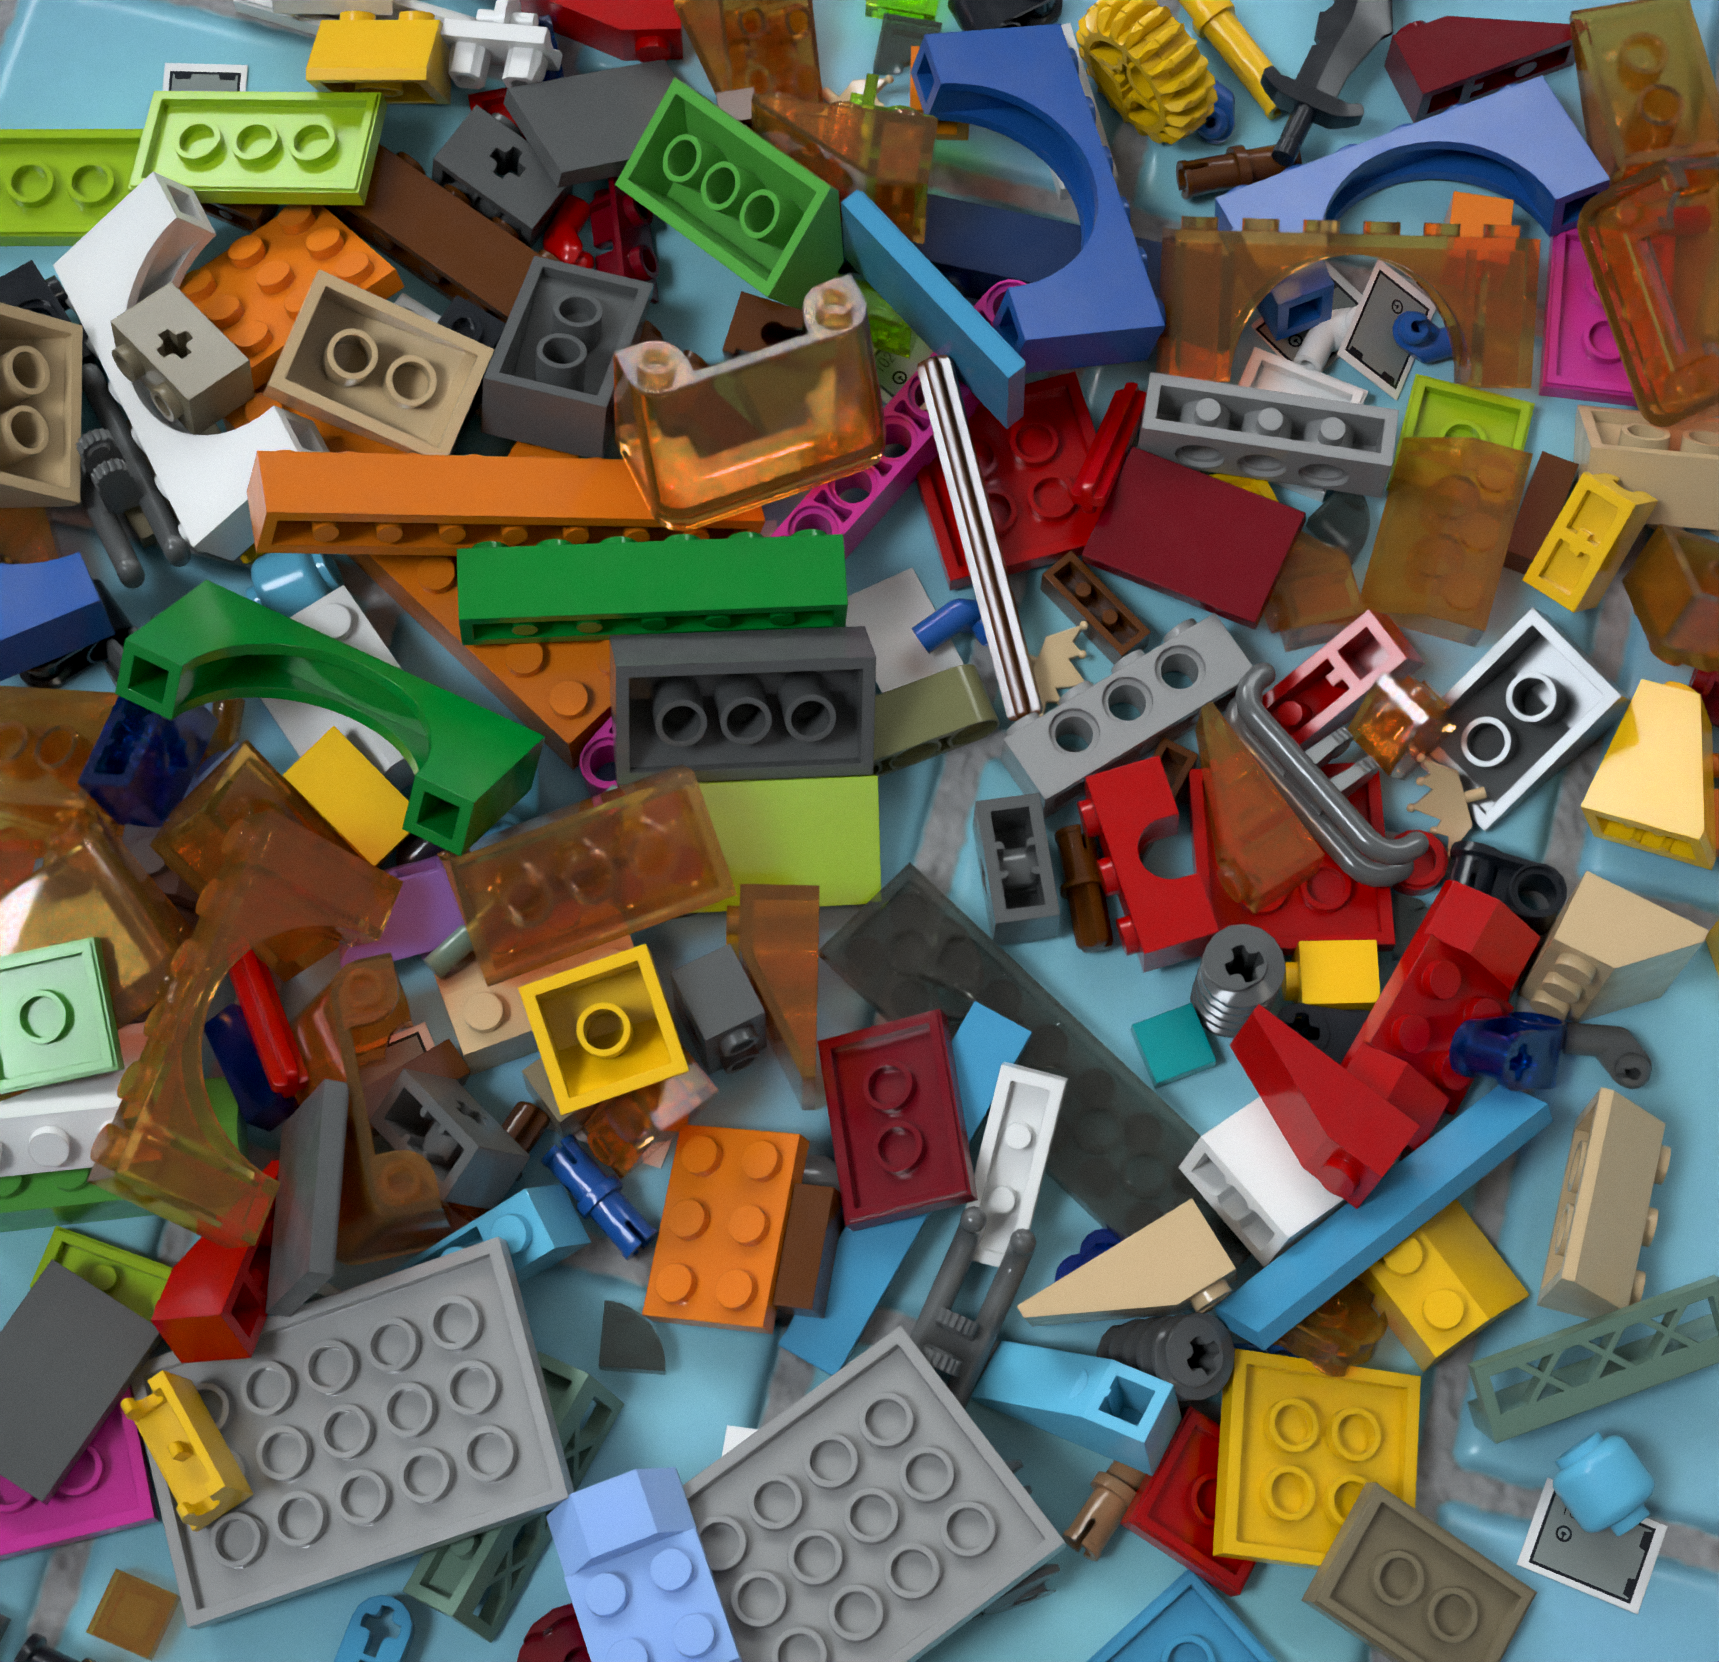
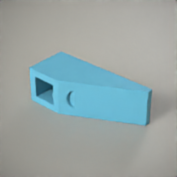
[381,1184,591,1284]
[971,1340,1182,1476]

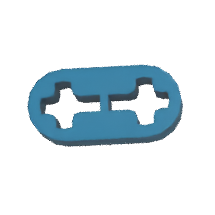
[334,1595,415,1662]

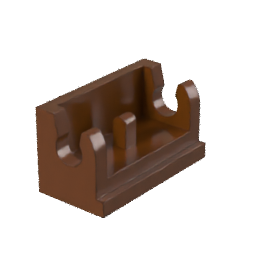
[722,291,812,376]

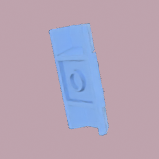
[546,1467,743,1662]

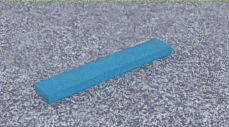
[778,1001,1033,1376]
[1214,1082,1553,1350]

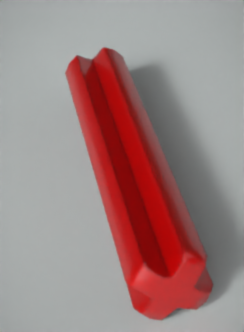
[1070,382,1146,514]
[222,936,309,1098]

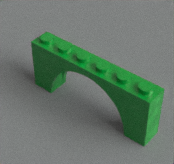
[115,580,545,857]

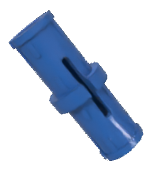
[541,1134,658,1260]

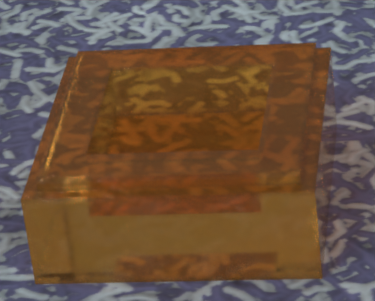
[86,1569,181,1661]

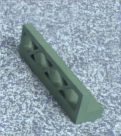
[1467,1275,1719,1444]
[403,1351,624,1643]

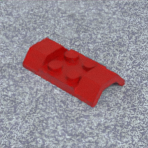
[1340,880,1541,1162]

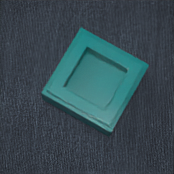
[1130,1002,1217,1089]

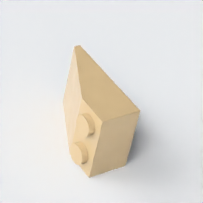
[263,269,495,455]
[1017,1198,1237,1327]

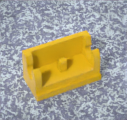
[1522,472,1658,613]
[282,726,410,871]
[120,1370,253,1532]

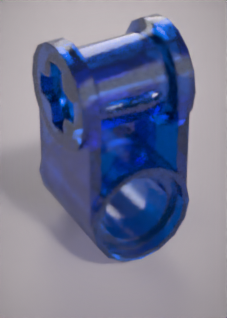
[1449,1012,1566,1092]

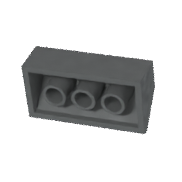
[609,626,876,785]

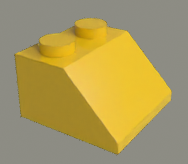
[306,11,451,104]
[518,943,690,1116]
[1354,1199,1529,1372]

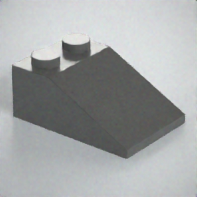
[481,256,654,458]
[1398,607,1632,832]

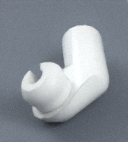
[1294,305,1358,372]

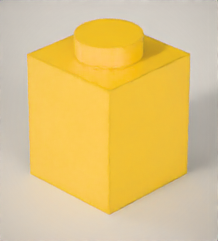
[1281,940,1380,1018]

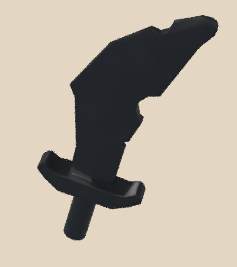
[1260,0,1393,166]

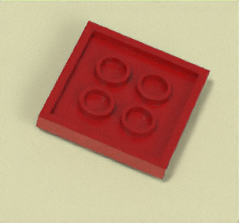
[904,371,1104,590]
[1187,762,1396,959]

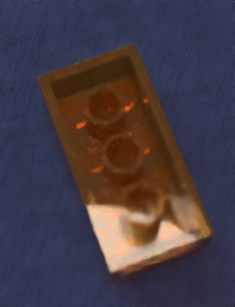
[437,764,737,987]

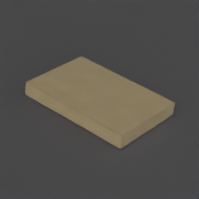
[1301,1482,1537,1662]

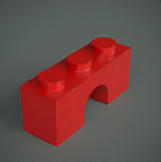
[1077,755,1219,973]

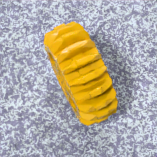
[1076,0,1218,145]

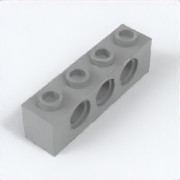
[1137,372,1399,498]
[1001,613,1253,819]

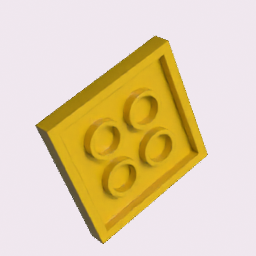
[1213,1348,1421,1570]

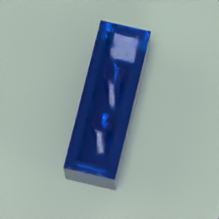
[202,1002,300,1132]

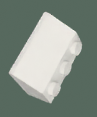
[260,585,415,792]

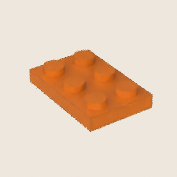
[642,1124,810,1334]

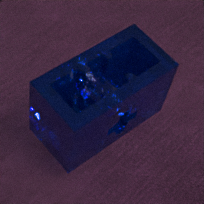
[77,696,219,829]

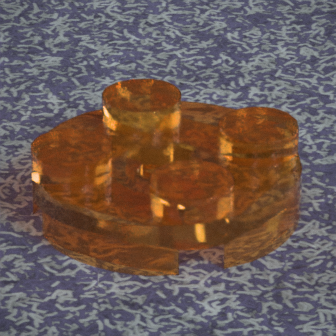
[1272,1278,1388,1378]

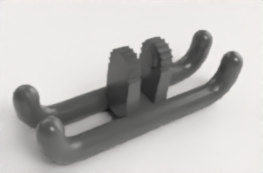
[76,363,191,589]
[1223,662,1429,887]
[910,1206,1036,1409]

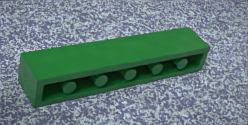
[457,529,848,646]

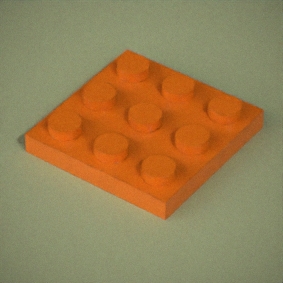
[178,204,405,391]

